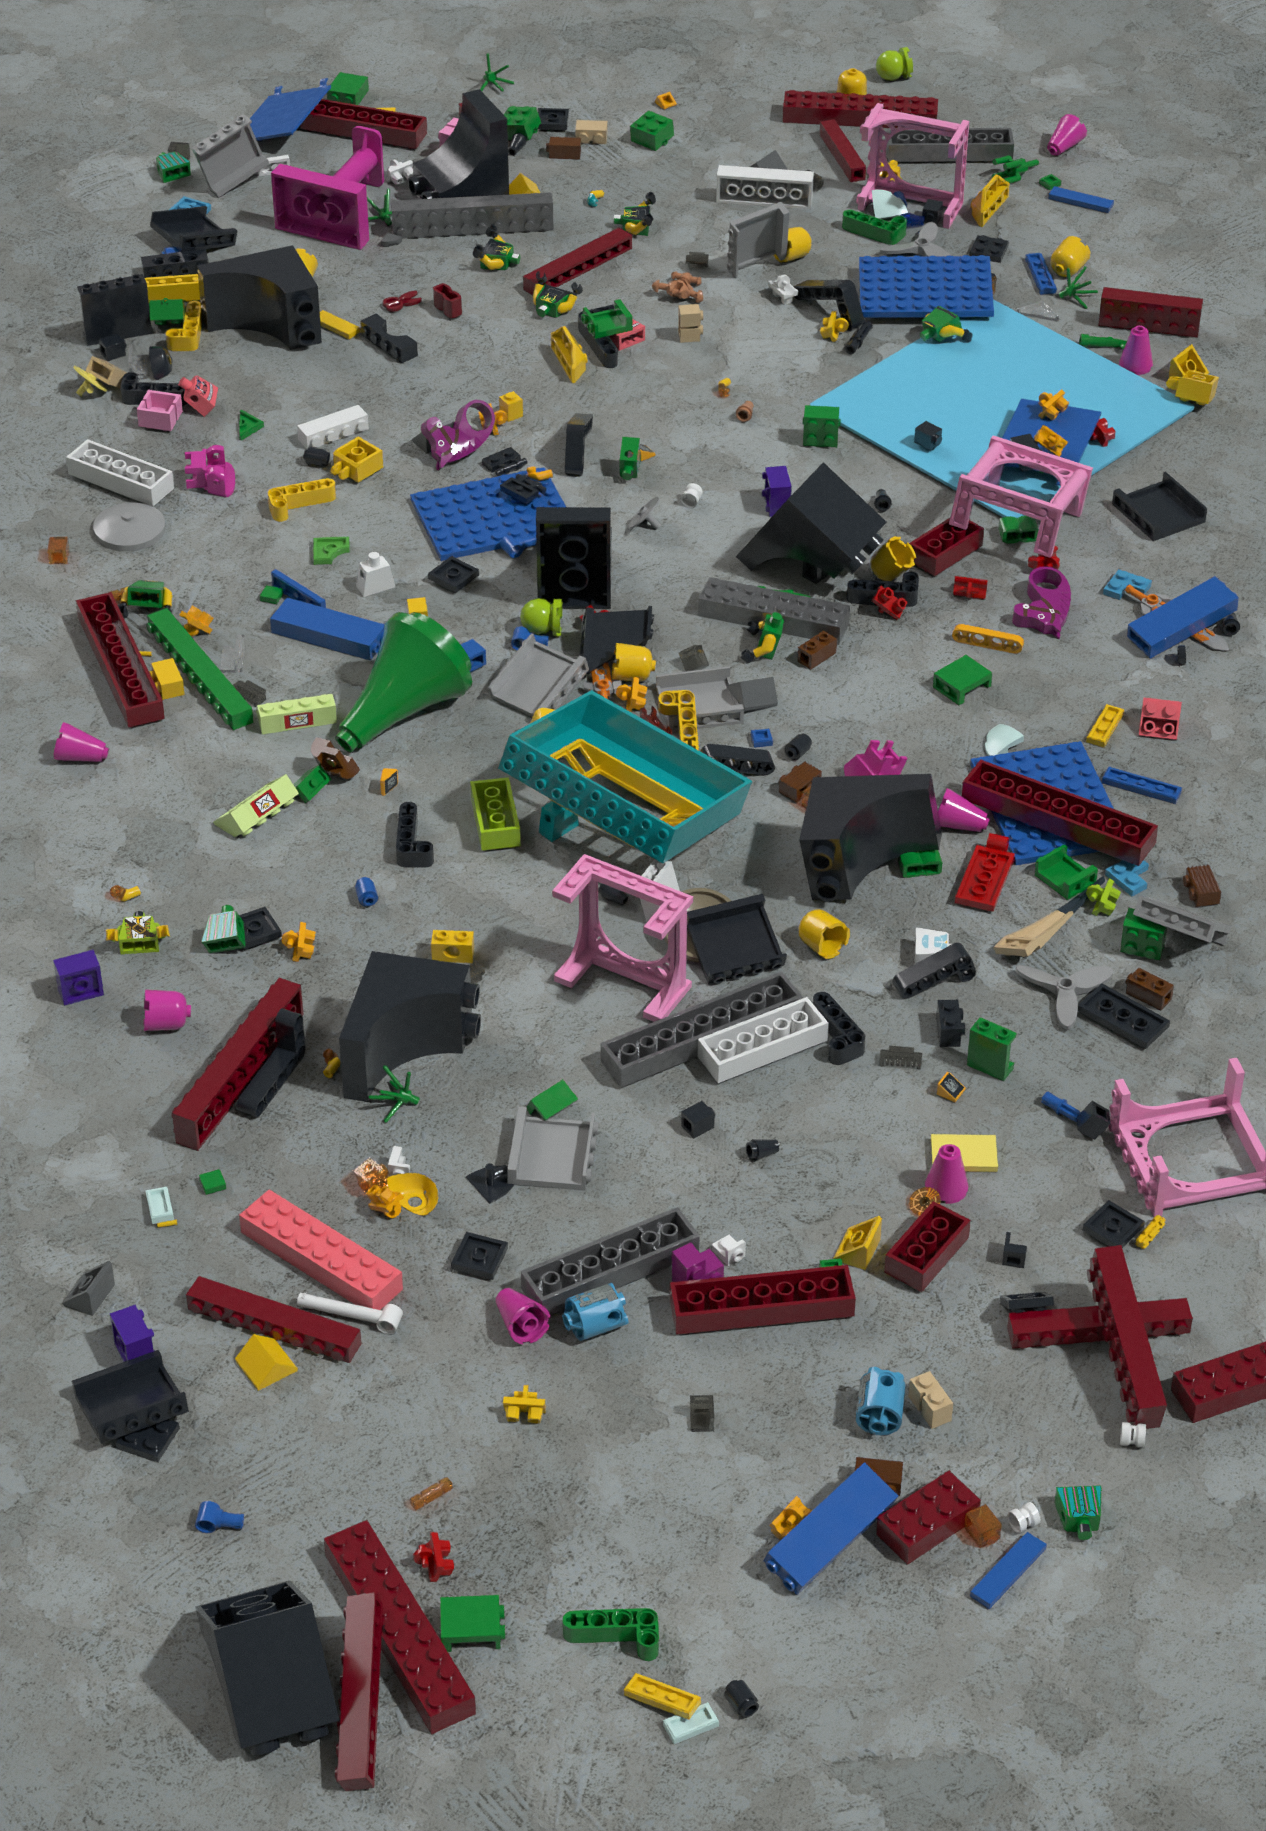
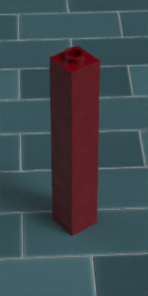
[820,119,866,182]

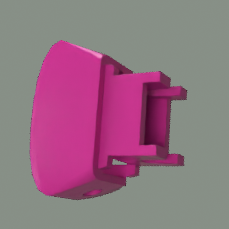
[185,445,235,498]
[844,740,908,776]

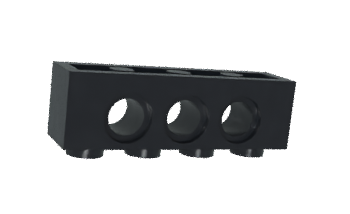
[141,249,209,278]

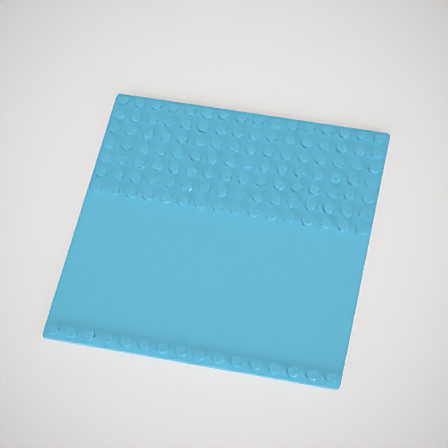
[810,299,1194,518]

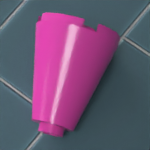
[1047,114,1087,156]
[1119,326,1153,375]
[53,722,109,762]
[938,788,990,832]
[925,1144,969,1204]
[496,1288,550,1344]

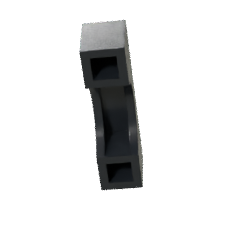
[360,314,418,363]

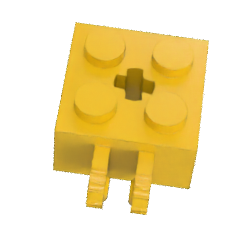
[1166,370,1219,405]
[330,436,383,482]

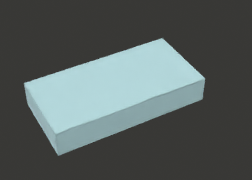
[146,1187,174,1224]
[663,1702,719,1744]

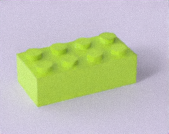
[470,777,521,850]

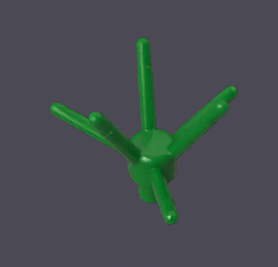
[480,53,514,92]
[367,188,392,226]
[1059,266,1098,309]
[368,1065,420,1123]

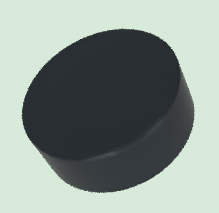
[1177,645,1186,664]

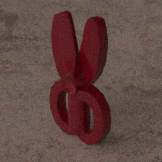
[383,290,422,312]

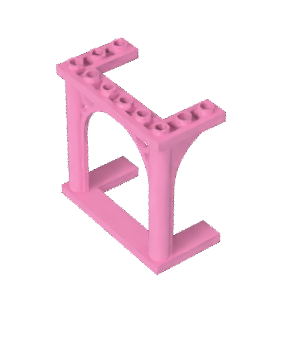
[856,103,969,229]
[949,435,1093,557]
[552,854,693,1022]
[1108,1058,1266,1217]

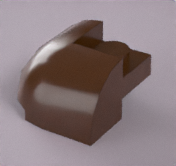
[311,737,360,779]

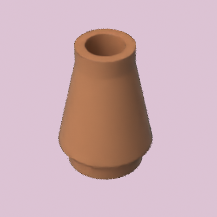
[736,401,754,422]

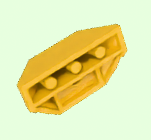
[970,175,1010,227]
[550,326,588,383]

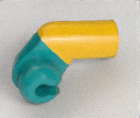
[587,190,604,207]

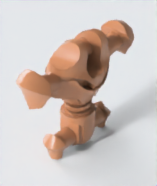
[652,271,703,303]

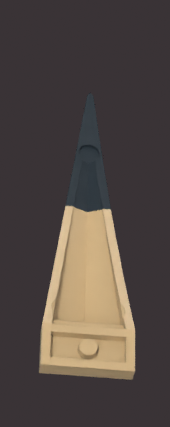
[994,876,1105,957]

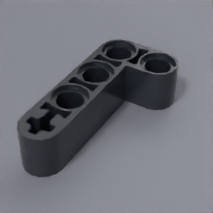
[121,372,187,406]
[846,571,919,607]
[700,744,775,775]
[396,802,434,868]
[892,942,976,999]
[813,992,866,1065]

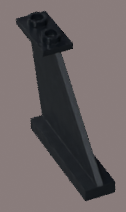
[579,606,654,679]

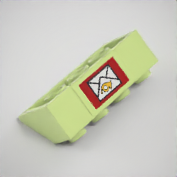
[256,694,337,734]
[213,774,299,837]

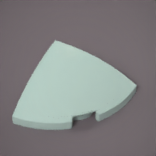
[872,190,908,219]
[985,724,1024,756]

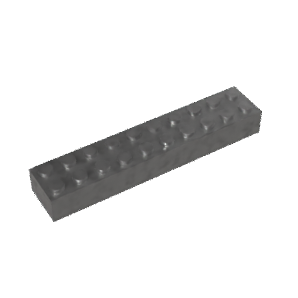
[391,192,554,239]
[601,971,803,1087]

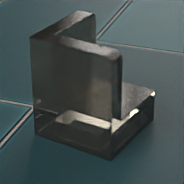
[167,142,191,160]
[678,645,709,671]
[690,1395,714,1432]

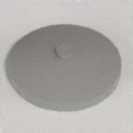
[93,503,165,551]

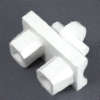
[385,159,413,186]
[768,275,798,305]

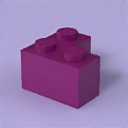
[672,1243,724,1282]

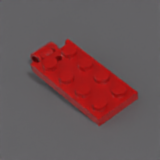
[955,833,1015,912]

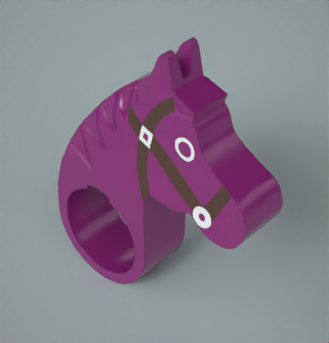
[421,400,495,470]
[1012,567,1071,639]

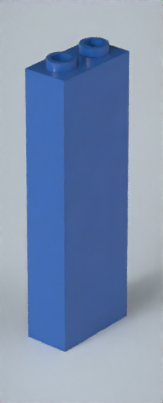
[1127,576,1239,659]
[270,598,385,661]
[763,1462,898,1595]

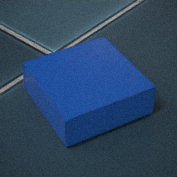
[751,729,773,748]

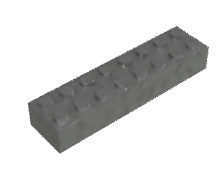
[886,128,1014,163]
[698,577,850,645]
[521,1207,700,1315]

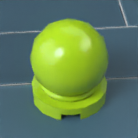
[875,47,913,80]
[520,598,562,636]

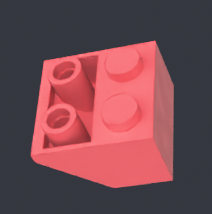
[1139,697,1182,740]

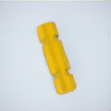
[1135,1215,1166,1249]

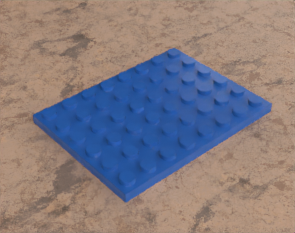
[859,255,994,318]
[410,467,566,561]
[970,741,1114,866]

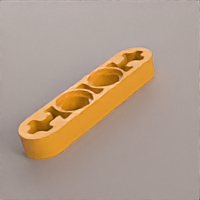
[952,624,1024,654]

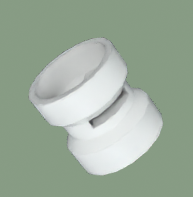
[681,483,703,508]
[1120,1422,1146,1448]
[1007,1502,1041,1533]

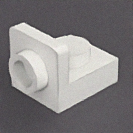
[388,1146,410,1177]
[712,1235,746,1266]

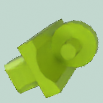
[1086,878,1121,916]

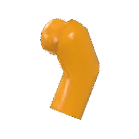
[526,466,553,481]

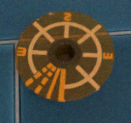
[909,1187,941,1216]

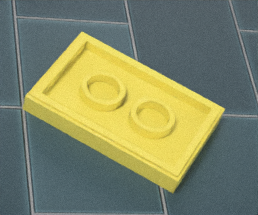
[931,1134,998,1172]

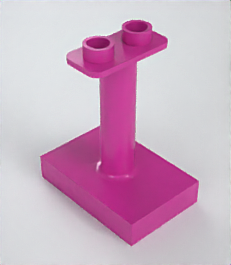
[271,126,384,250]

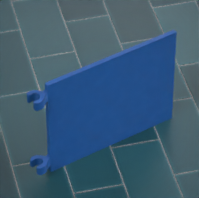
[250,78,331,140]
[1001,398,1101,486]

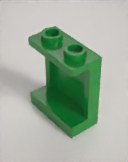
[581,299,633,339]
[933,655,992,705]
[1034,844,1098,900]
[967,1018,1017,1081]
[440,1595,505,1652]

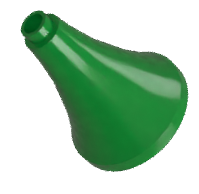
[335,612,472,753]

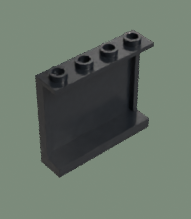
[150,206,237,252]
[77,274,152,346]
[1112,471,1207,542]
[687,894,787,984]
[71,1350,189,1444]

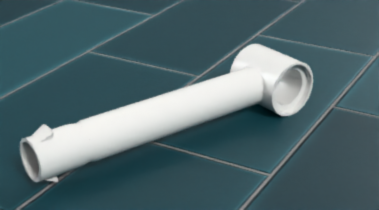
[297,1293,403,1335]

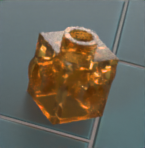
[353,1157,389,1192]

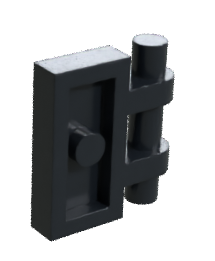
[482,447,528,476]
[500,474,547,504]

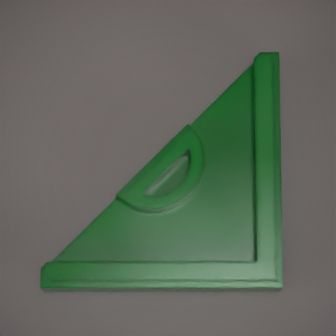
[239,410,264,441]

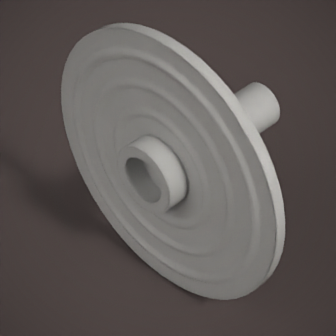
[628,497,661,529]

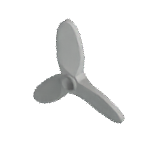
[879,222,950,257]
[1016,965,1113,1030]

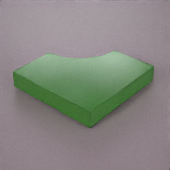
[313,536,350,565]

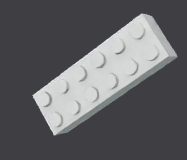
[716,165,814,209]
[66,439,174,506]
[698,997,828,1083]

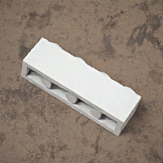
[297,405,369,449]

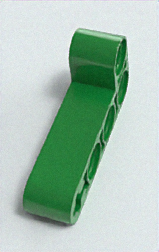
[842,210,907,245]
[562,1608,659,1661]

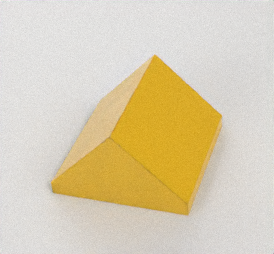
[509,173,540,195]
[1168,344,1209,379]
[834,1216,882,1270]
[235,1334,298,1391]

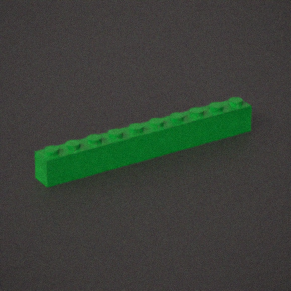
[146,608,254,730]

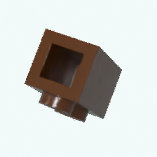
[546,137,581,160]
[797,631,837,670]
[1125,967,1174,1011]

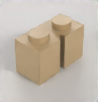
[575,120,608,144]
[678,304,703,343]
[85,356,127,388]
[908,1371,953,1429]

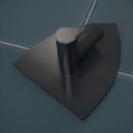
[466,1163,514,1204]

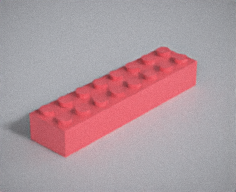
[239,1190,403,1310]

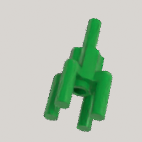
[991,155,1039,183]

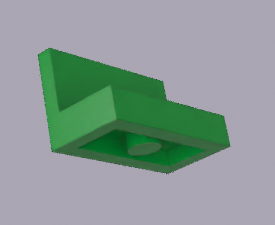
[293,764,331,803]
[526,1079,578,1121]

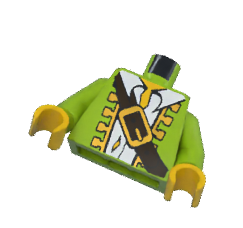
[106,911,170,955]

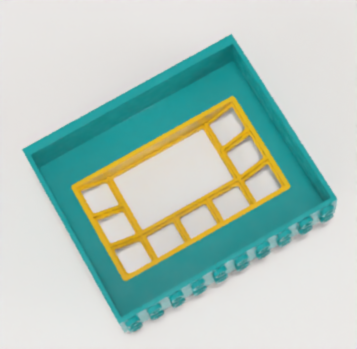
[498,690,752,864]

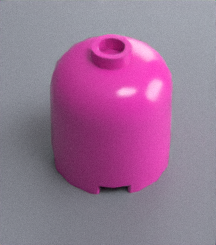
[144,990,191,1031]

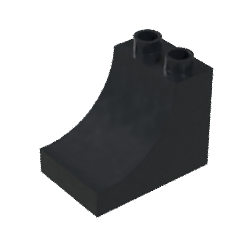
[408,89,509,199]
[197,245,322,350]
[736,462,887,579]
[536,507,612,609]
[799,774,942,901]
[339,951,481,1102]
[195,1580,339,1755]

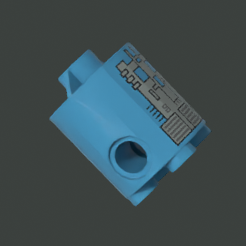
[562,1283,629,1341]
[856,1367,906,1435]

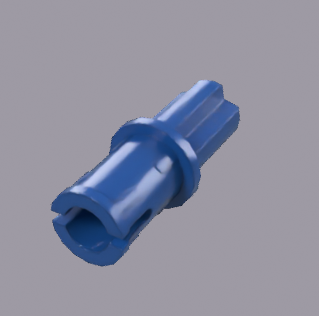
[1041,1091,1081,1122]

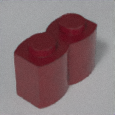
[433,283,462,318]

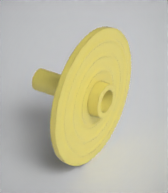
[73,365,107,396]

